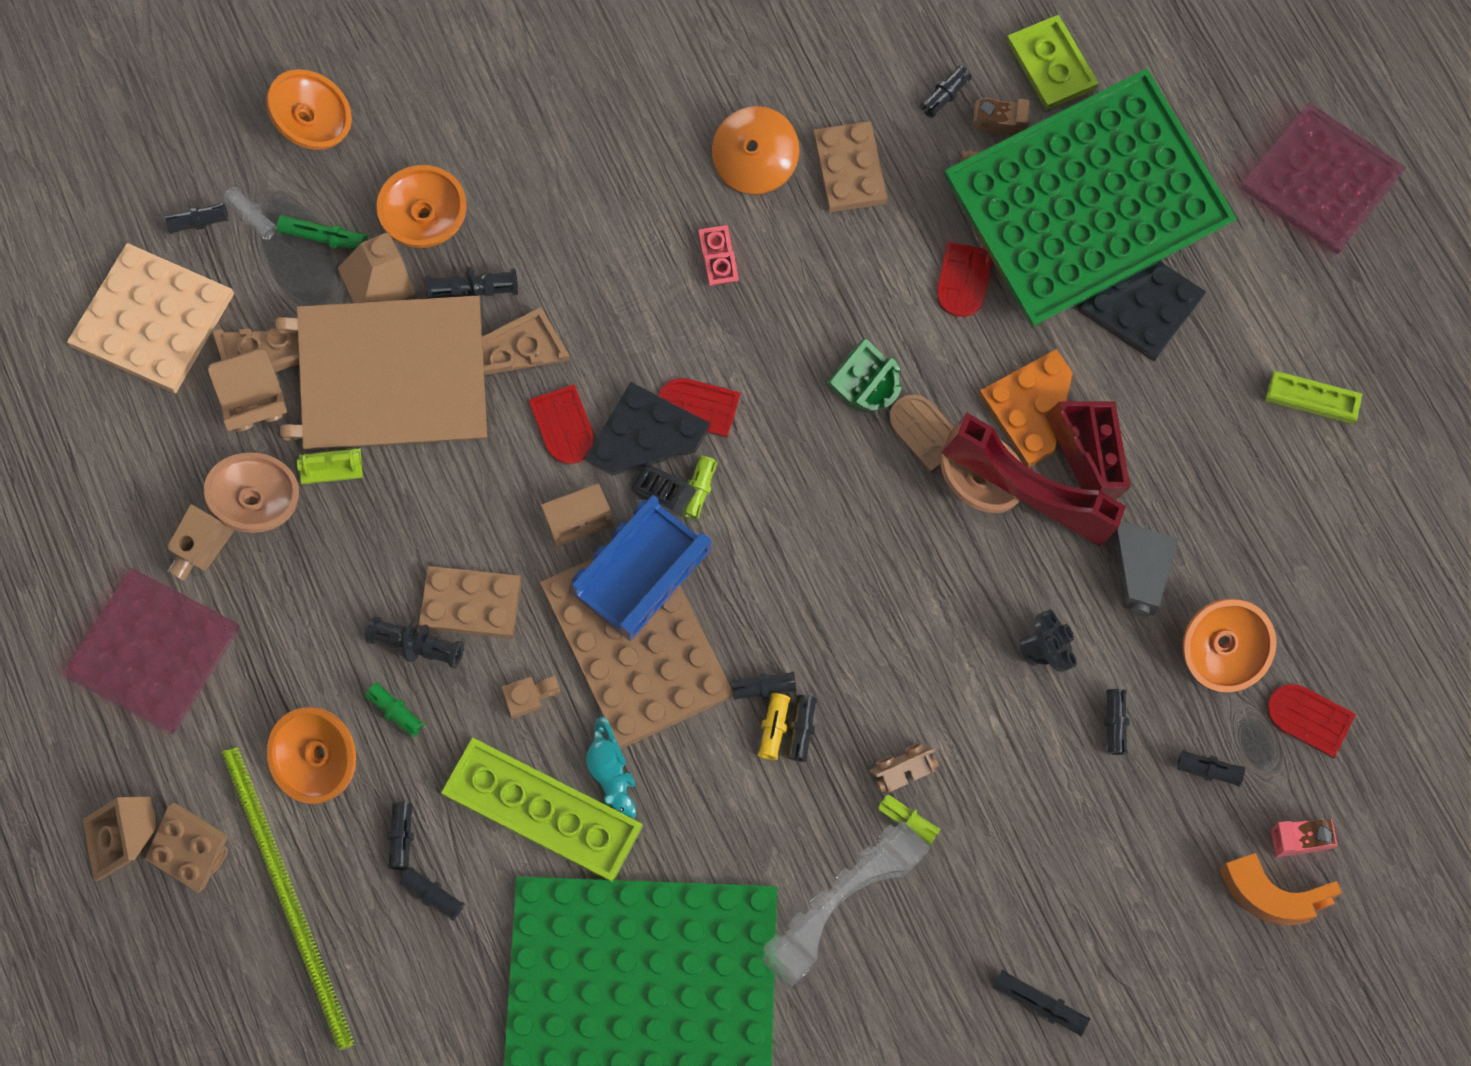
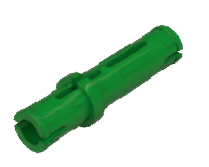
[277,215,368,250]

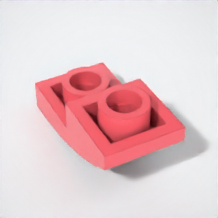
[698,225,739,286]

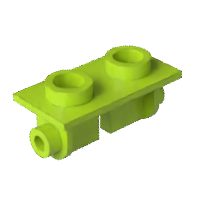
[297,448,363,485]

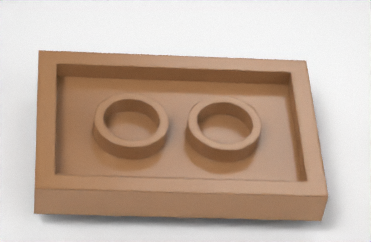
[813,121,888,213]
[419,566,522,639]

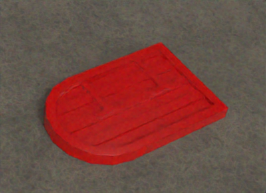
[937,241,992,317]
[658,378,741,438]
[529,384,594,464]
[1267,684,1356,759]

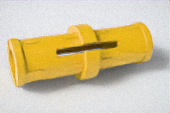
[758,693,790,760]

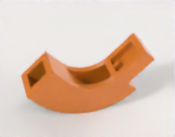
[1219,853,1342,925]

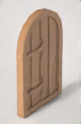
[889,395,954,473]

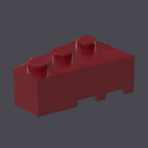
[1045,401,1131,500]

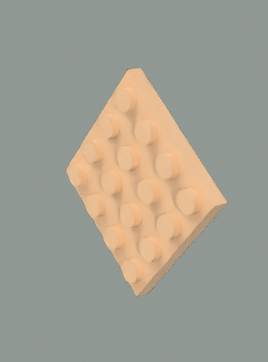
[67,243,234,394]

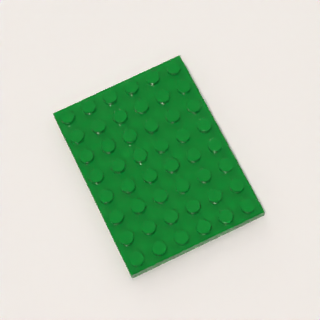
[943,68,1237,328]
[504,877,777,1066]

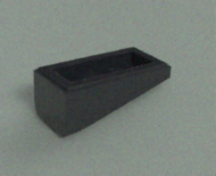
[631,463,697,517]

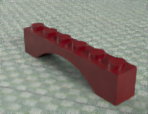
[941,412,1126,546]

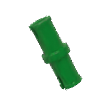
[364,682,425,739]

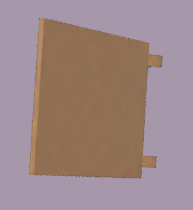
[276,296,488,450]

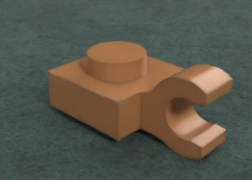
[502,676,561,719]

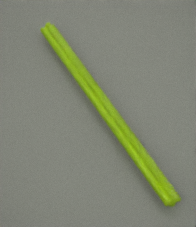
[221,747,355,1050]

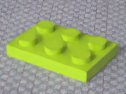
[1006,15,1099,111]

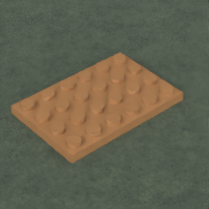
[540,559,733,749]

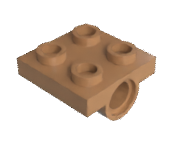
[145,803,228,893]

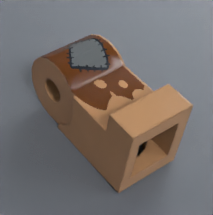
[973,98,1030,136]

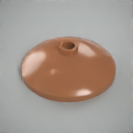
[941,440,1021,513]
[204,453,299,533]

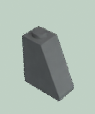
[1112,521,1179,616]

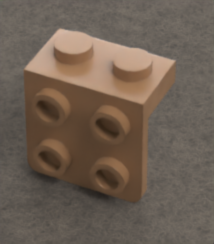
[208,348,287,432]

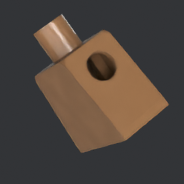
[167,504,234,581]

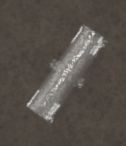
[223,186,277,240]

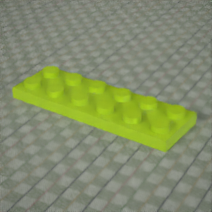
[441,737,643,882]

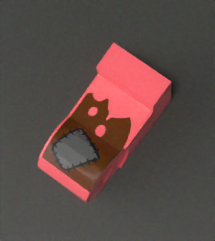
[1271,819,1338,857]

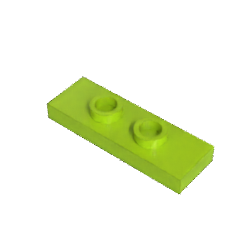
[1265,370,1363,425]

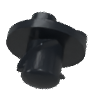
[1020,609,1077,673]

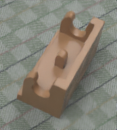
[541,483,614,547]

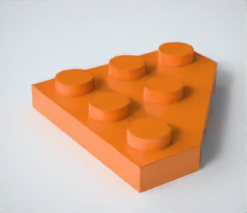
[979,349,1073,468]

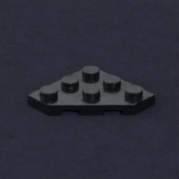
[585,382,711,476]

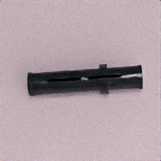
[992,969,1091,1037]

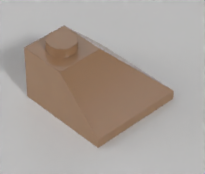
[338,232,416,303]
[83,797,157,881]

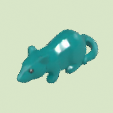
[586,716,636,818]

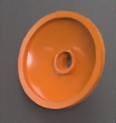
[266,69,352,150]
[712,106,800,195]
[377,165,467,248]
[1182,598,1276,692]
[267,707,356,804]

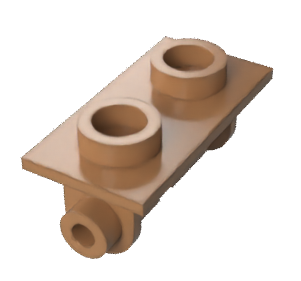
[869,743,939,793]

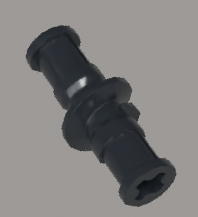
[425,266,518,299]
[365,616,464,669]

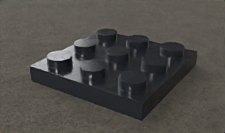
[1080,261,1206,362]

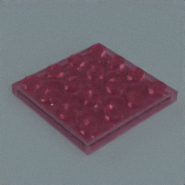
[1241,103,1406,255]
[63,568,240,735]

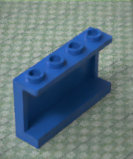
[572,495,711,642]

